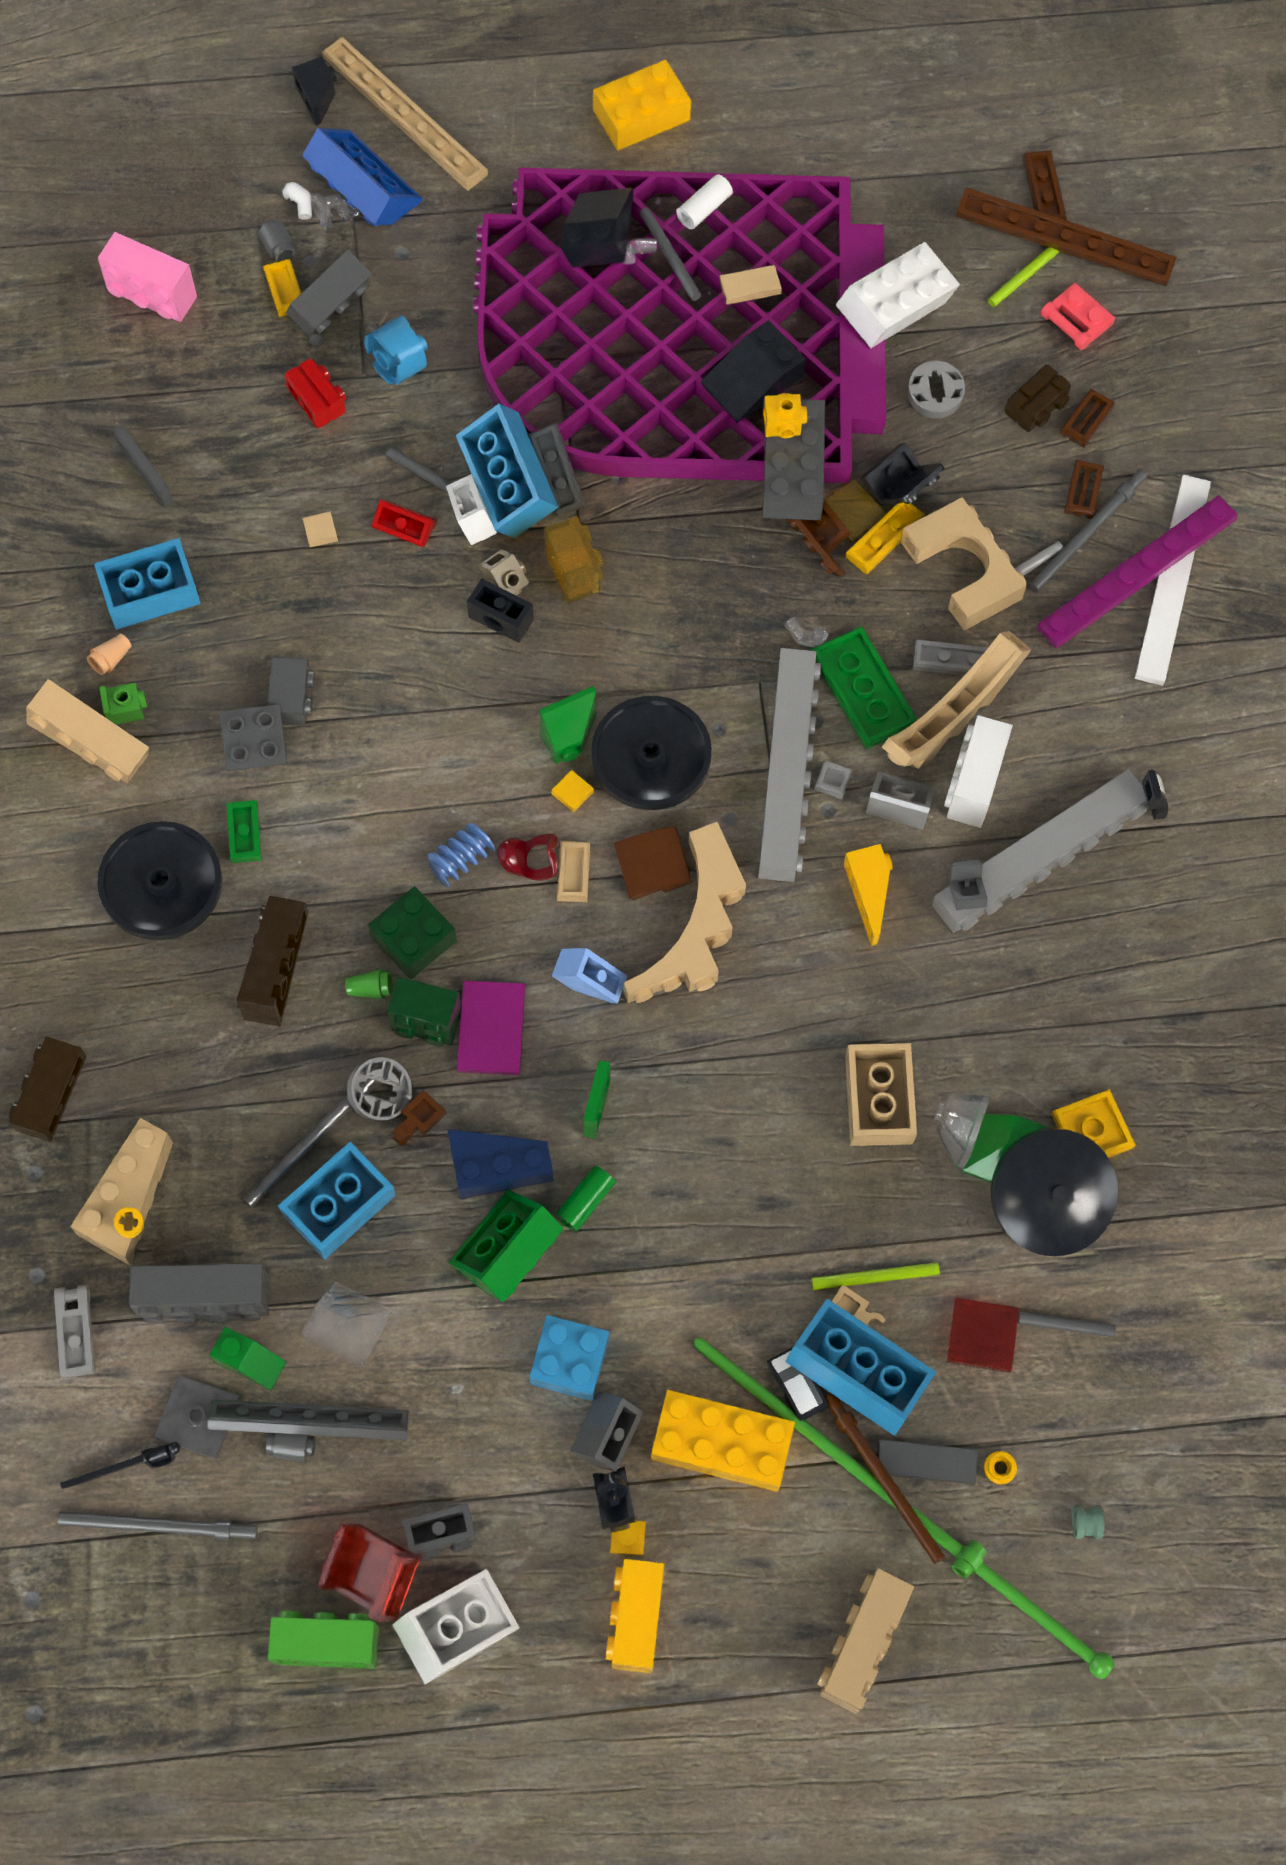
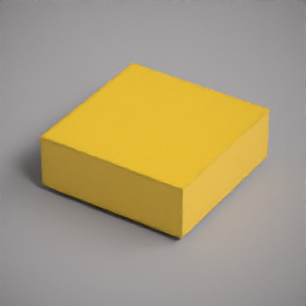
[551,770,594,813]

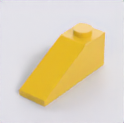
[843,844,893,946]

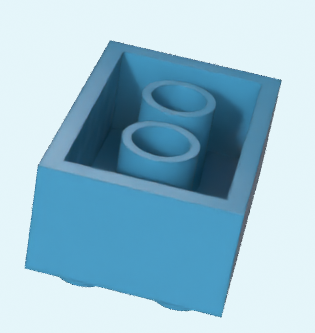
[94,538,201,630]
[278,1141,396,1260]

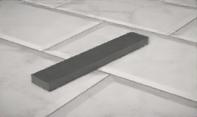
[208,1399,409,1440]

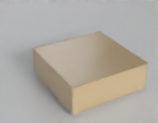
[302,512,338,548]

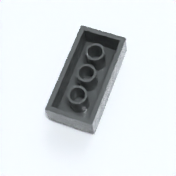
[762,399,825,520]
[129,1264,270,1324]

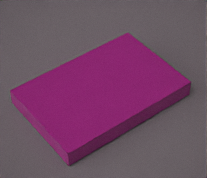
[457,981,525,1075]

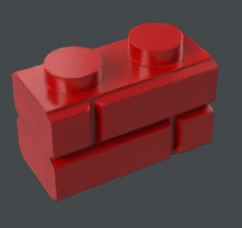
[284,358,346,428]

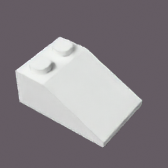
[392,1569,519,1685]

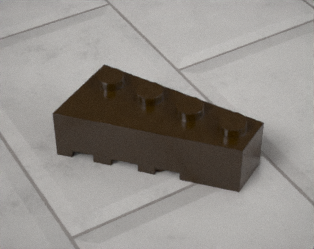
[236,896,309,1027]

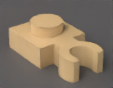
[832,1285,886,1325]

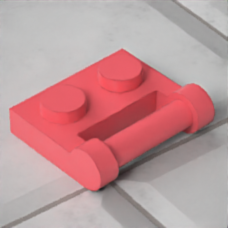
[1040,283,1115,350]

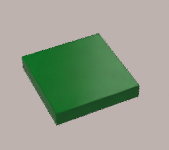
[583,1060,611,1139]

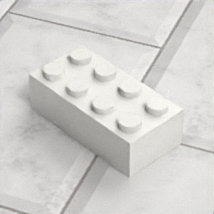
[836,242,960,348]

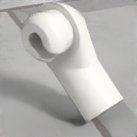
[282,182,312,220]

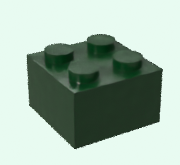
[368,886,457,980]
[387,977,461,1047]

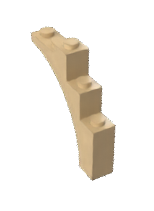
[882,631,1032,769]
[623,822,746,1003]

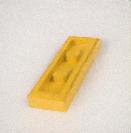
[845,503,925,575]

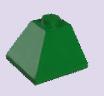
[539,686,596,764]
[963,1114,1047,1182]

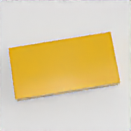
[263,259,302,317]

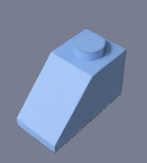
[552,948,627,1004]

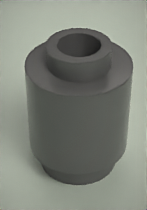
[258,220,296,262]
[266,1433,316,1462]

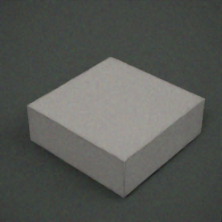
[814,760,853,799]

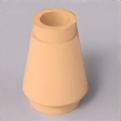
[87,634,132,675]

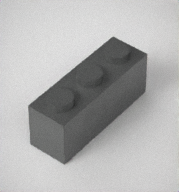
[286,250,372,337]

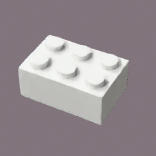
[944,715,1013,828]

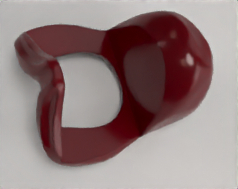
[497,834,558,881]

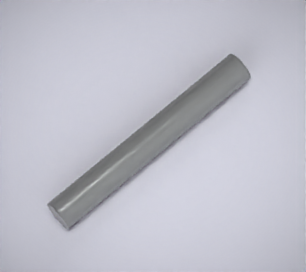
[1014,541,1063,576]

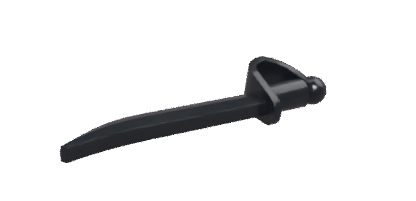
[60,1442,180,1489]

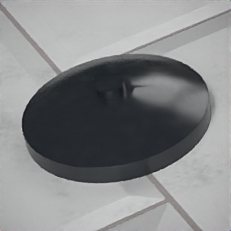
[591,696,712,810]
[97,821,223,940]
[990,1128,1118,1256]

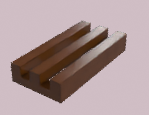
[1060,388,1115,448]
[1064,459,1104,519]

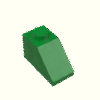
[209,1326,287,1391]

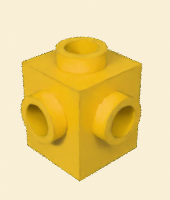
[763,393,807,438]

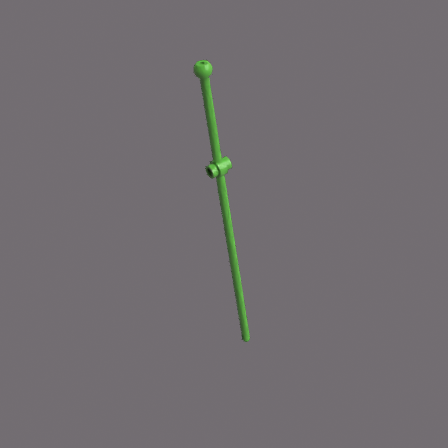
[693,1337,1115,1679]

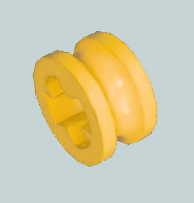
[114,1207,144,1238]

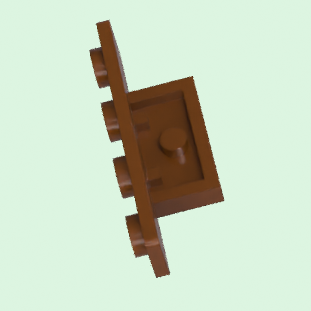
[786,498,851,577]

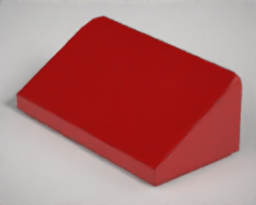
[371,499,437,547]

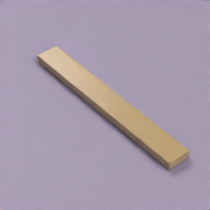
[322,37,488,191]

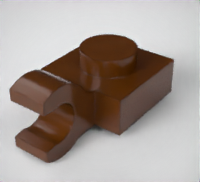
[392,1090,446,1147]

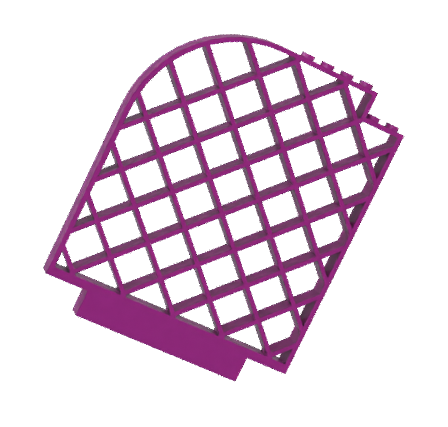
[473,168,886,483]

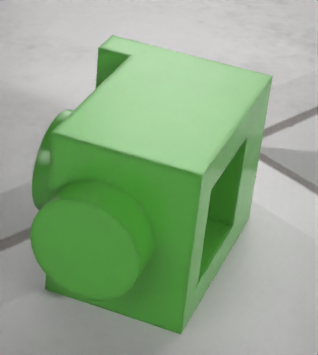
[99,682,148,725]

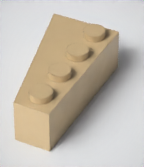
[27,679,149,784]
[70,1118,173,1266]
[817,1568,915,1714]

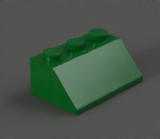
[448,1189,564,1303]

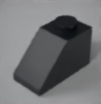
[292,56,337,126]

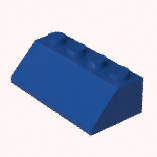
[302,128,423,226]

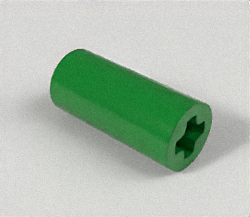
[555,1165,616,1233]

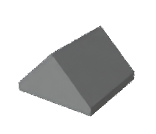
[866,771,936,830]

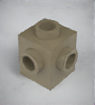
[478,549,529,596]

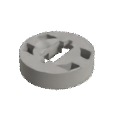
[907,361,965,419]
[347,1057,412,1121]

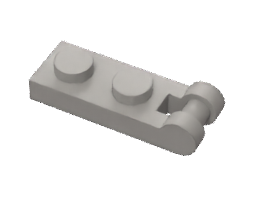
[54,1284,95,1378]

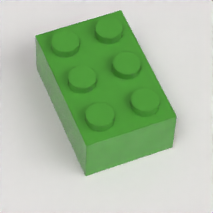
[268,1611,379,1669]

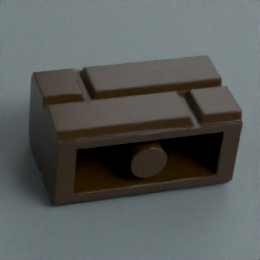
[1005,364,1071,432]

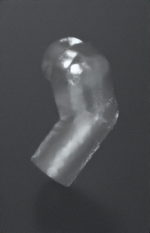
[622,238,657,264]

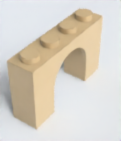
[901,497,1026,631]

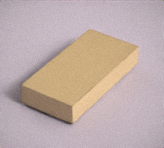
[720,265,782,305]
[557,841,590,902]

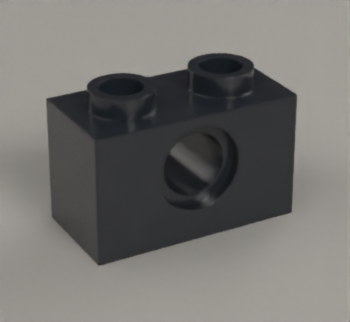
[467,578,534,643]

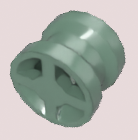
[1072,1505,1104,1539]

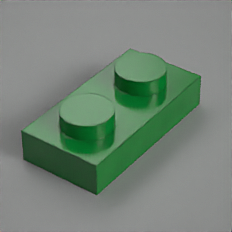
[226,800,262,863]

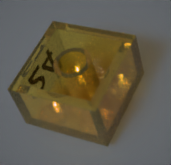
[544,516,603,604]

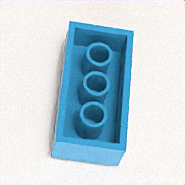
[456,403,559,538]
[785,1299,936,1436]

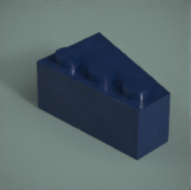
[447,1129,554,1199]

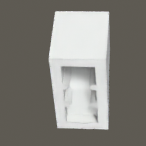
[446,474,497,545]

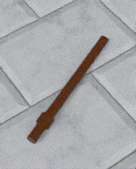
[825,1393,945,1564]

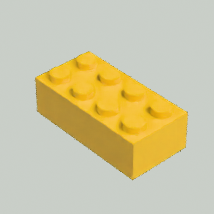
[651,1390,795,1492]

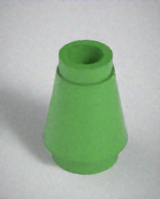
[345,969,393,999]

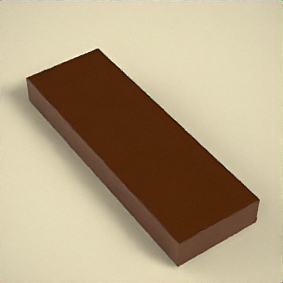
[1023,150,1067,220]

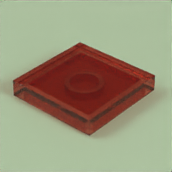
[946,1297,1019,1373]

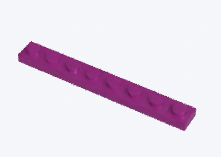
[1037,495,1238,649]

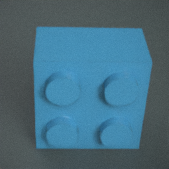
[529,1315,610,1401]

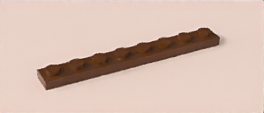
[956,187,1177,286]

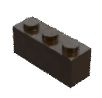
[9,1036,87,1142]

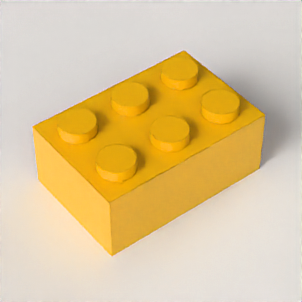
[593,59,691,151]
[606,1559,664,1674]

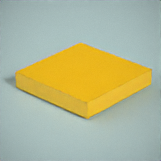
[1051,1089,1136,1158]

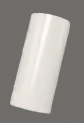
[676,174,733,229]

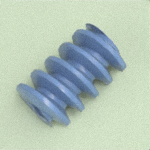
[428,823,495,888]

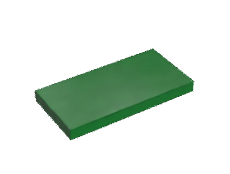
[810,626,918,750]

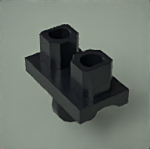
[593,1467,636,1532]

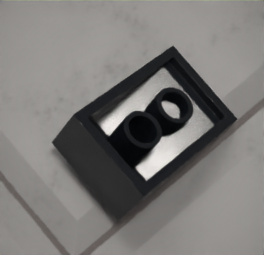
[561,188,634,268]
[701,320,805,423]

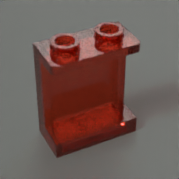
[318,1524,420,1622]

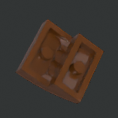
[614,826,692,901]

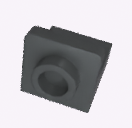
[949,860,988,910]

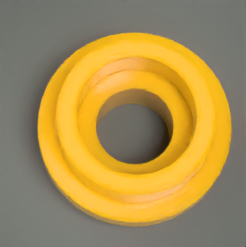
[984,1451,1017,1485]

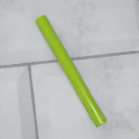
[987,247,1060,307]
[811,1262,940,1290]

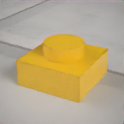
[610,1521,646,1557]

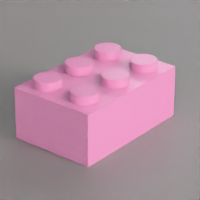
[98,232,197,322]

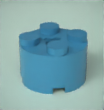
[364,315,428,385]

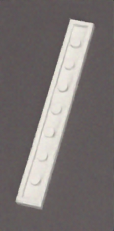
[1134,475,1211,686]

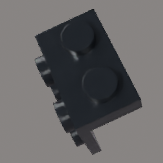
[860,442,945,506]

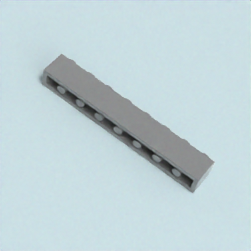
[758,648,821,882]
[932,769,1147,934]

